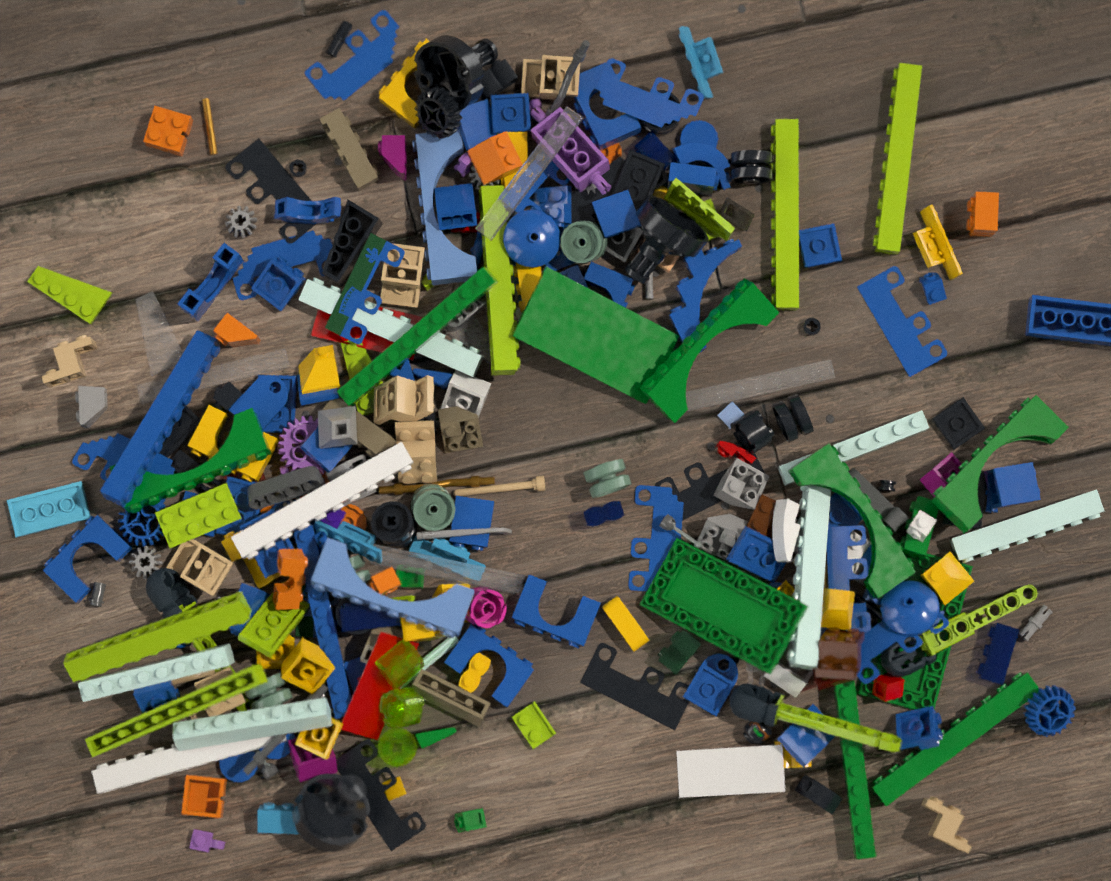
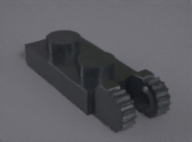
[171,449,221,491]

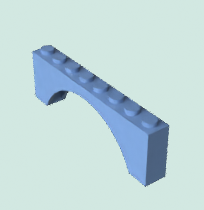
[412,130,477,285]
[311,537,475,638]

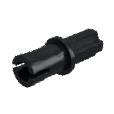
[325,21,353,58]

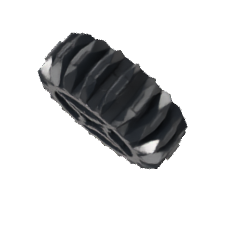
[414,87,463,139]

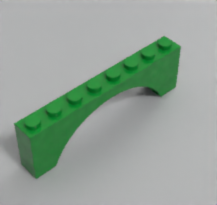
[640,278,779,423]
[931,395,1069,534]
[110,408,272,513]
[787,443,915,599]

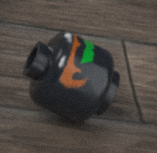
[743,721,772,745]

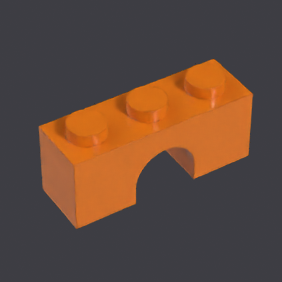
[272,549,308,610]
[367,567,401,596]

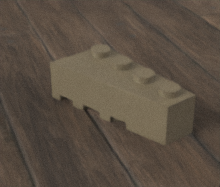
[320,108,380,191]

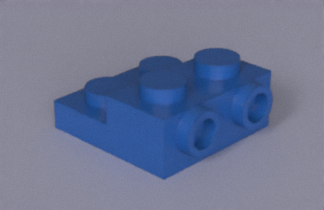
[531,185,571,228]
[251,256,306,311]
[133,680,181,714]
[896,706,943,750]

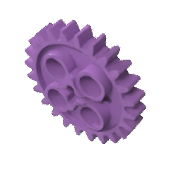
[277,416,324,475]

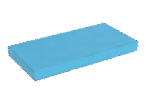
[7,481,91,538]

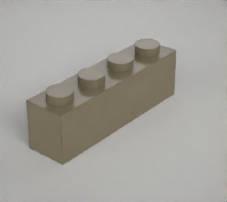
[322,398,396,457]
[411,669,491,727]

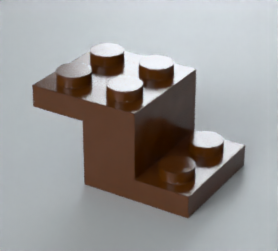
[815,627,864,679]

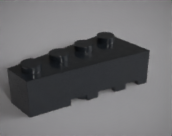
[322,199,383,287]

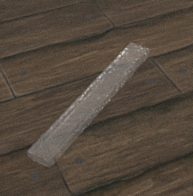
[475,107,583,241]
[136,349,290,404]
[686,359,835,412]
[369,544,525,595]

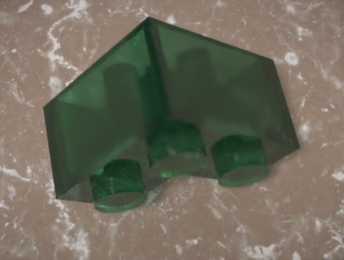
[658,629,701,675]

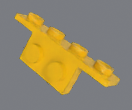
[913,205,962,280]

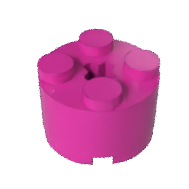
[465,587,506,628]

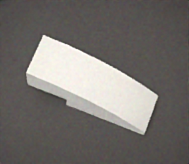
[772,499,801,562]

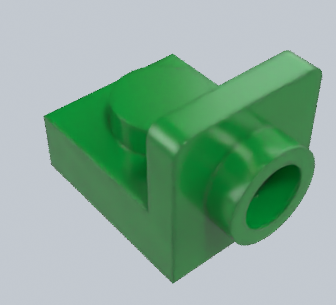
[454,808,487,833]

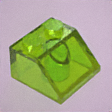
[375,639,425,691]

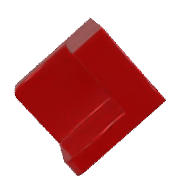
[872,673,905,702]

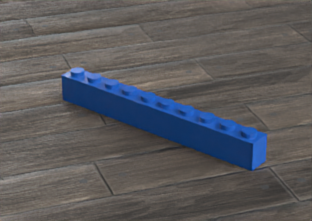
[100,330,221,507]
[294,525,352,719]

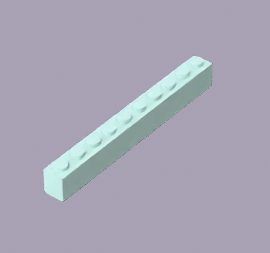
[299,277,484,377]
[787,486,831,670]

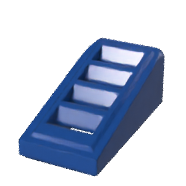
[412,368,453,390]

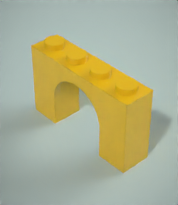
[379,39,429,129]
[188,405,279,482]

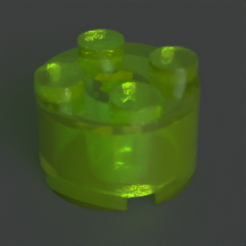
[379,687,424,729]
[378,728,418,767]

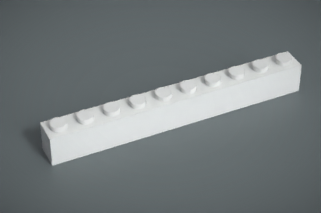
[231,442,414,560]
[92,735,287,794]

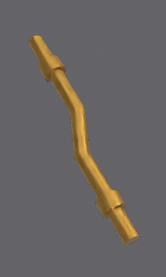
[379,476,495,495]

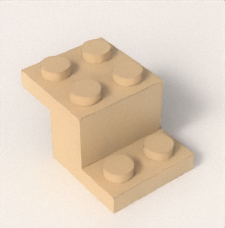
[521,55,580,100]
[381,243,425,309]
[41,335,98,388]
[374,375,434,425]
[395,421,437,484]
[166,539,234,597]
[179,667,246,720]
[921,796,972,853]

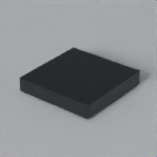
[931,397,985,450]

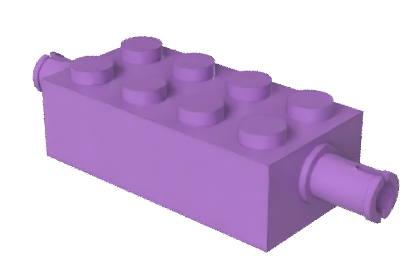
[530,106,611,195]

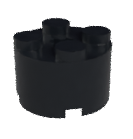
[730,410,774,455]

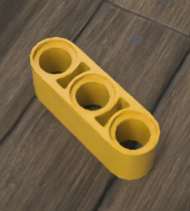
[601,596,650,652]

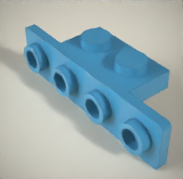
[679,26,724,99]
[314,521,383,564]
[408,536,486,583]

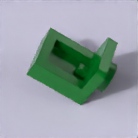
[395,566,424,589]

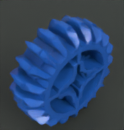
[118,504,166,547]
[1024,685,1076,737]

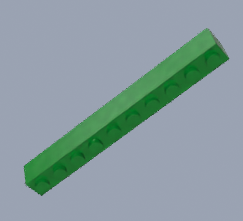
[337,267,498,406]
[870,672,1039,807]
[833,678,876,860]

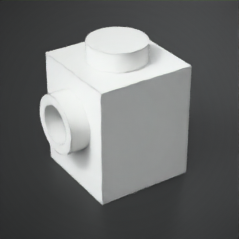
[906,510,937,542]

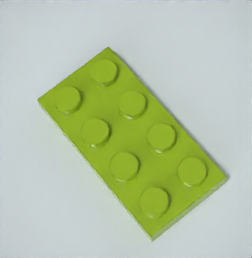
[155,483,242,548]
[238,592,310,658]

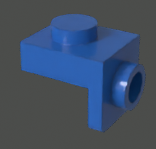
[919,272,947,305]

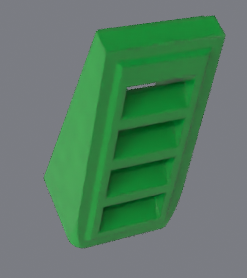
[415,727,457,749]

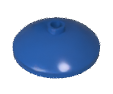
[503,210,561,267]
[881,581,939,636]

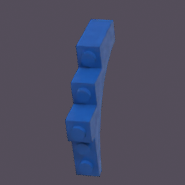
[669,239,742,352]

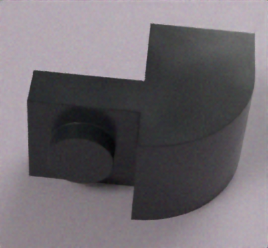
[794,774,842,815]

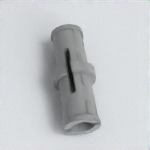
[1018,605,1053,642]

